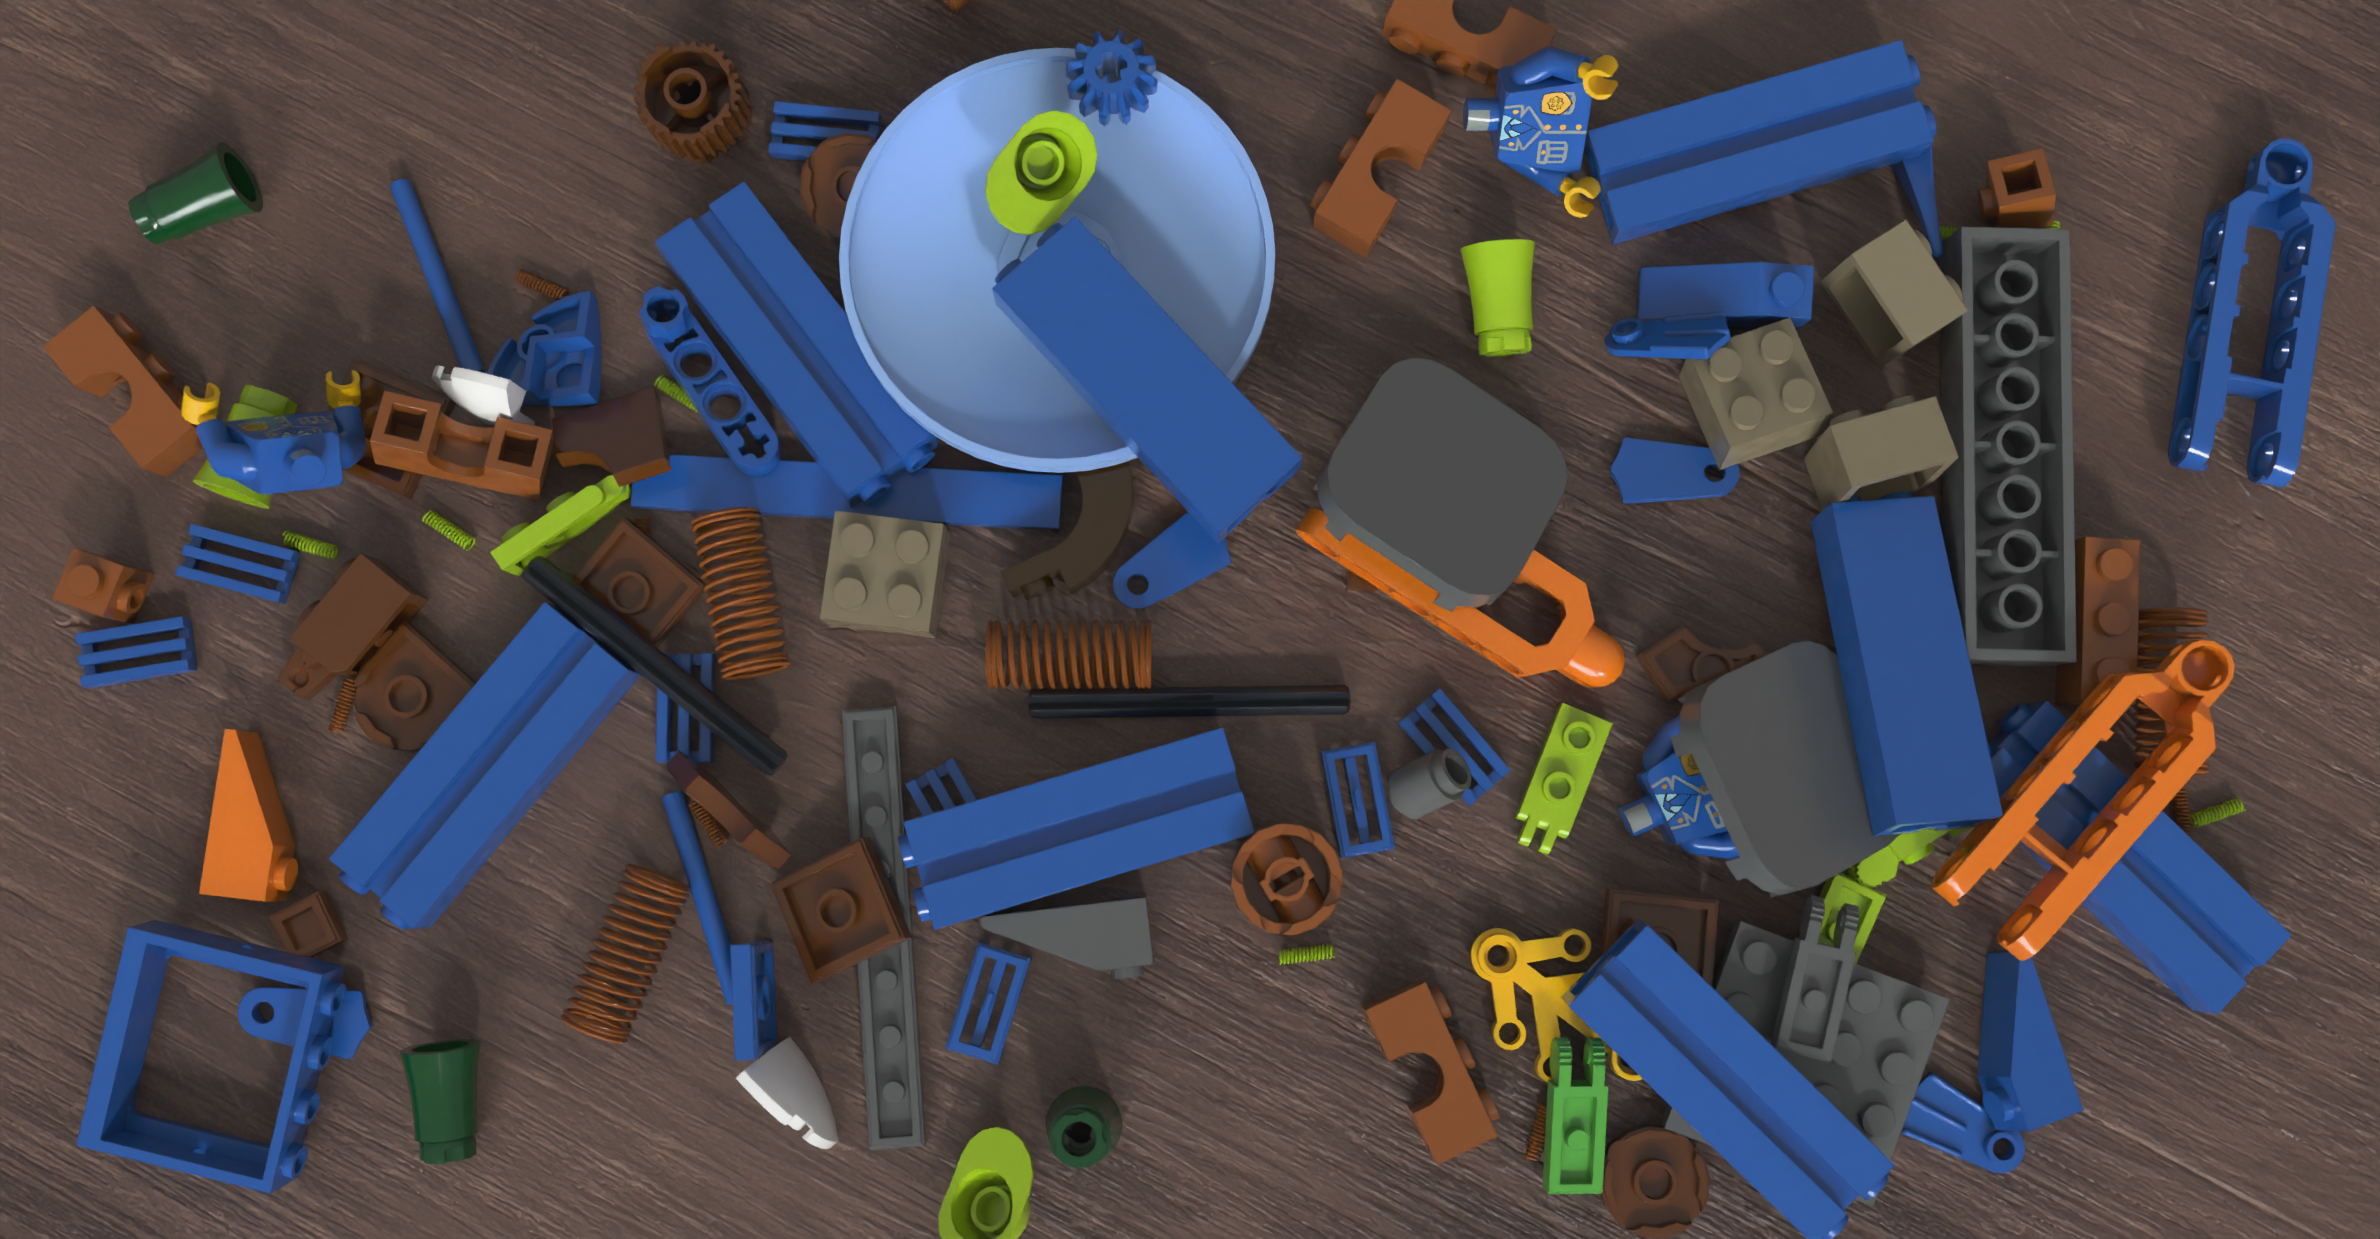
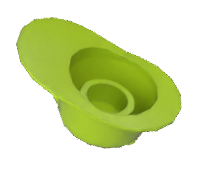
[985,110,1098,235]
[939,1127,1034,1239]

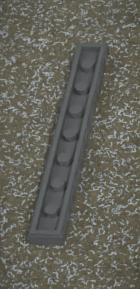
[842,706,927,1150]

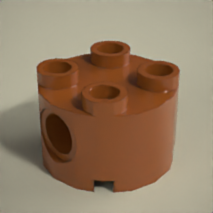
[1230,824,1342,935]

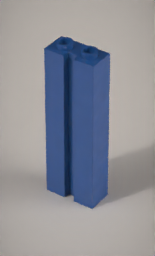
[1584,40,1936,245]
[655,182,938,507]
[992,216,1303,543]
[1810,491,2003,836]
[329,602,641,930]
[1988,700,2292,1014]
[897,728,1255,930]
[1561,919,1895,1239]

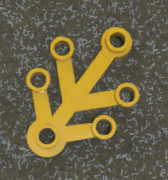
[1470,928,1643,1083]

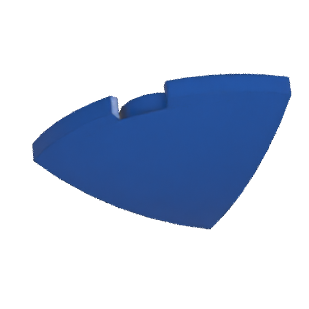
[487,291,602,406]

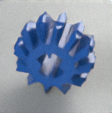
[1066,28,1158,127]

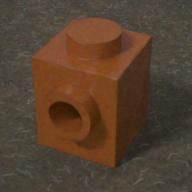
[1978,148,2056,229]
[52,548,154,624]

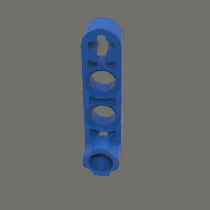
[639,286,780,476]

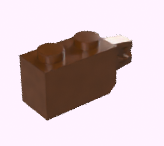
[277,553,429,700]

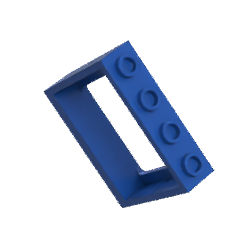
[76,920,346,1194]

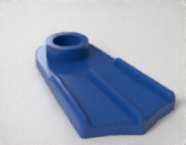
[1605,312,1731,359]
[1609,438,1740,504]
[1113,512,1231,610]
[237,986,373,1059]
[1901,1072,2025,1173]

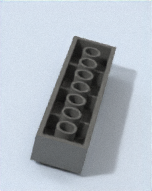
[1940,227,2077,667]

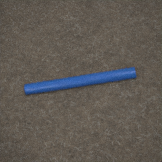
[389,179,486,373]
[661,791,733,1005]

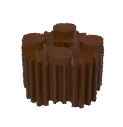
[634,40,752,163]

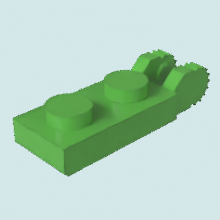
[1542,1038,1608,1194]

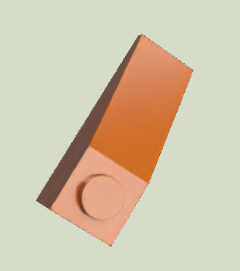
[199,729,298,902]

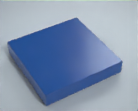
[730,939,778,1061]

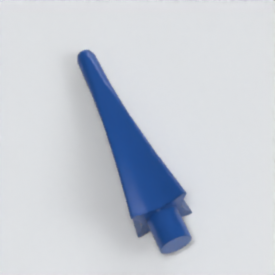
[1891,144,1944,259]

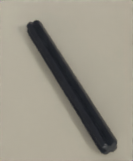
[522,556,788,775]
[1028,685,1351,718]

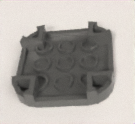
[1313,358,1568,612]
[1671,640,1900,898]

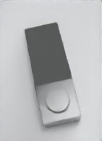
[980,896,1154,979]

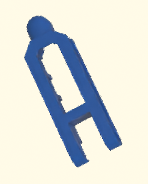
[2168,138,2336,488]

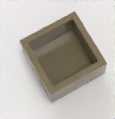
[1820,220,1968,369]
[1679,318,1833,470]
[1804,395,1959,511]
[820,511,950,638]

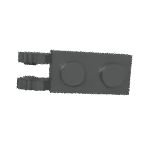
[1771,895,1860,1062]

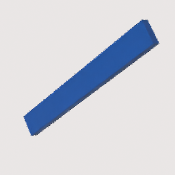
[631,455,1063,531]

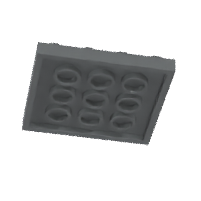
[1660,919,1950,1207]

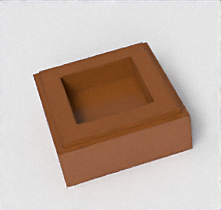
[268,891,348,958]

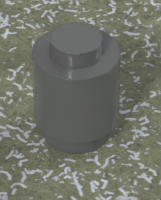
[1388,749,1471,819]

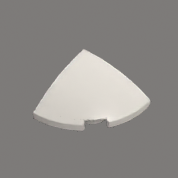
[432,365,535,427]
[736,1037,839,1149]

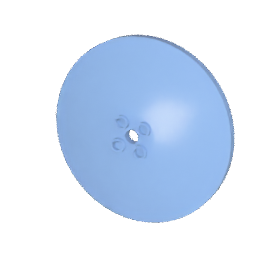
[839,48,1275,473]

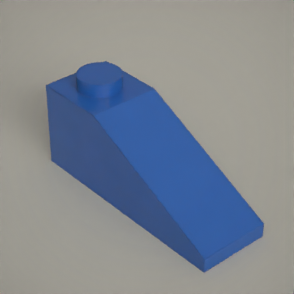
[1636,262,1814,331]
[1978,950,2083,1132]

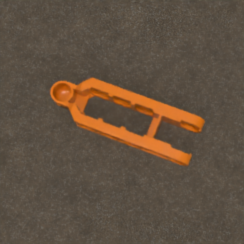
[1295,507,1625,688]
[1931,640,2235,961]

